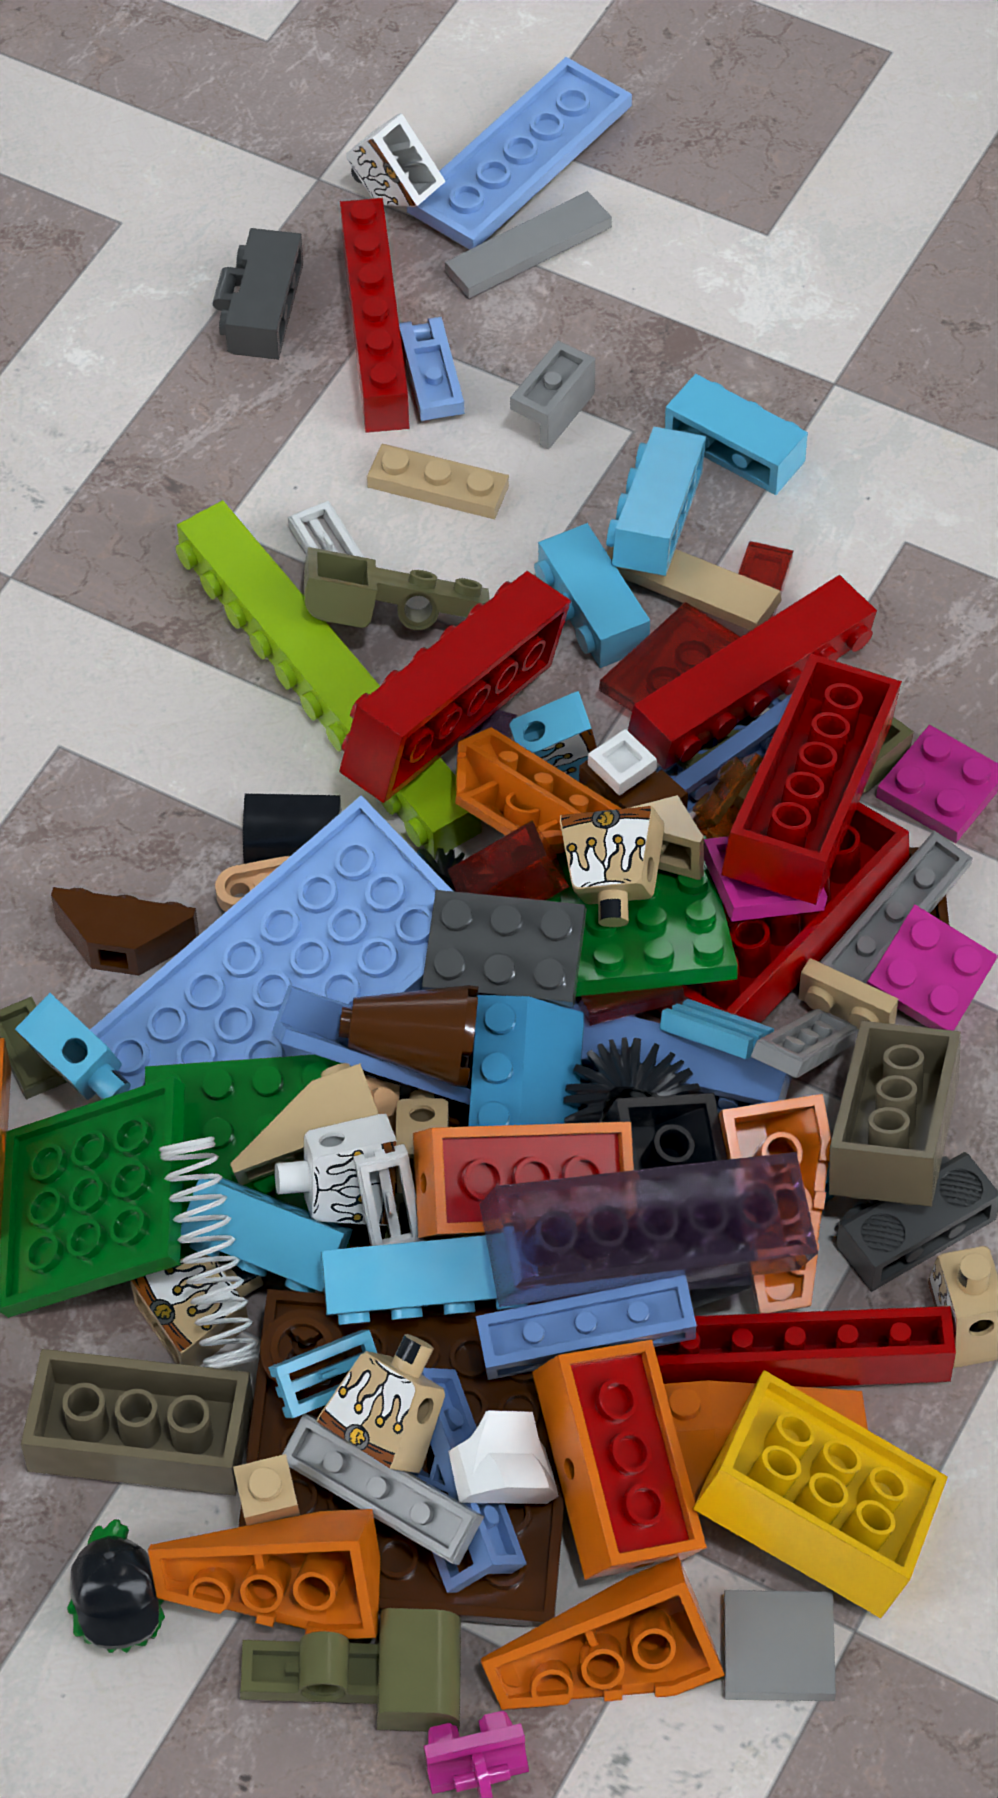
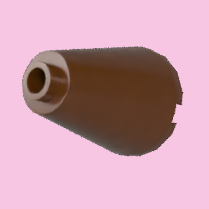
[339,985,479,1087]

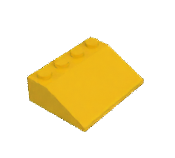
[693,1370,948,1618]

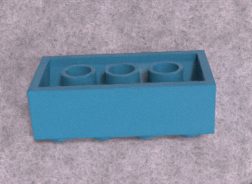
[468,995,585,1126]

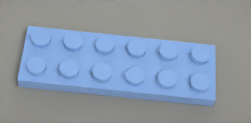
[407,57,632,250]

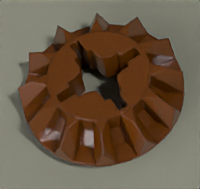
[260,1309,345,1393]

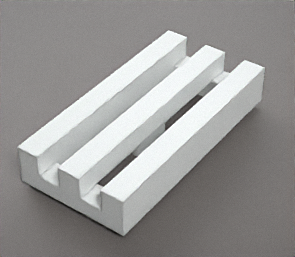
[288,501,364,557]
[353,1144,424,1246]

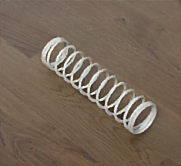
[158,1136,259,1369]

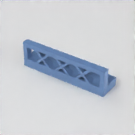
[656,694,792,813]
[272,985,474,1105]
[476,1274,697,1380]
[410,1368,527,1593]

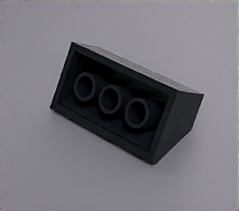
[602,1093,752,1308]

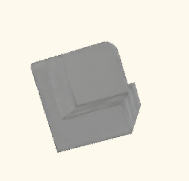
[510,341,596,449]

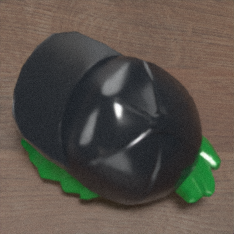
[67,1519,165,1653]

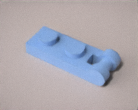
[399,316,465,421]

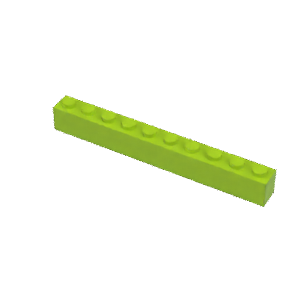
[175,500,482,860]

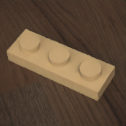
[367,443,509,520]

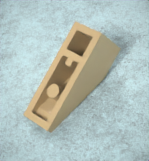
[230,1063,379,1185]

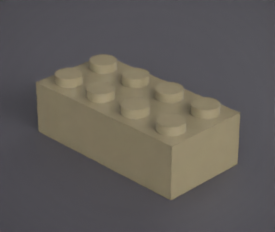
[829,1021,961,1207]
[21,1349,254,1496]

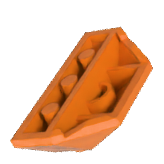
[455,727,622,855]

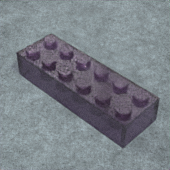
[479,1152,818,1307]

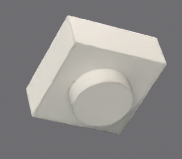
[588,729,657,796]

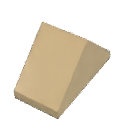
[630,795,704,880]

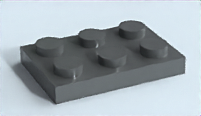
[422,890,587,1007]

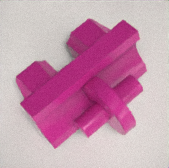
[424,1711,529,1798]

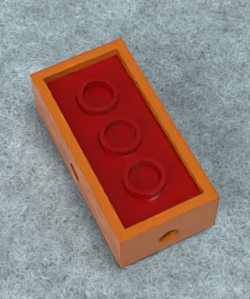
[413,1122,637,1238]
[532,1340,707,1580]

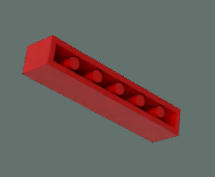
[340,198,410,433]
[627,575,877,770]
[654,1306,956,1387]

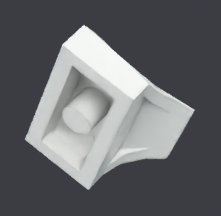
[448,1410,559,1504]

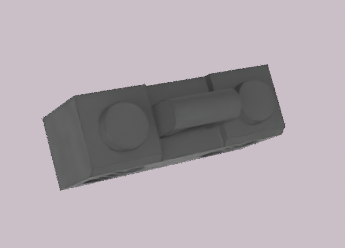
[212,228,304,360]
[836,1152,998,1292]

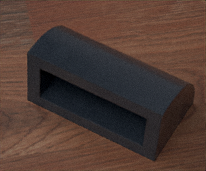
[243,793,342,864]

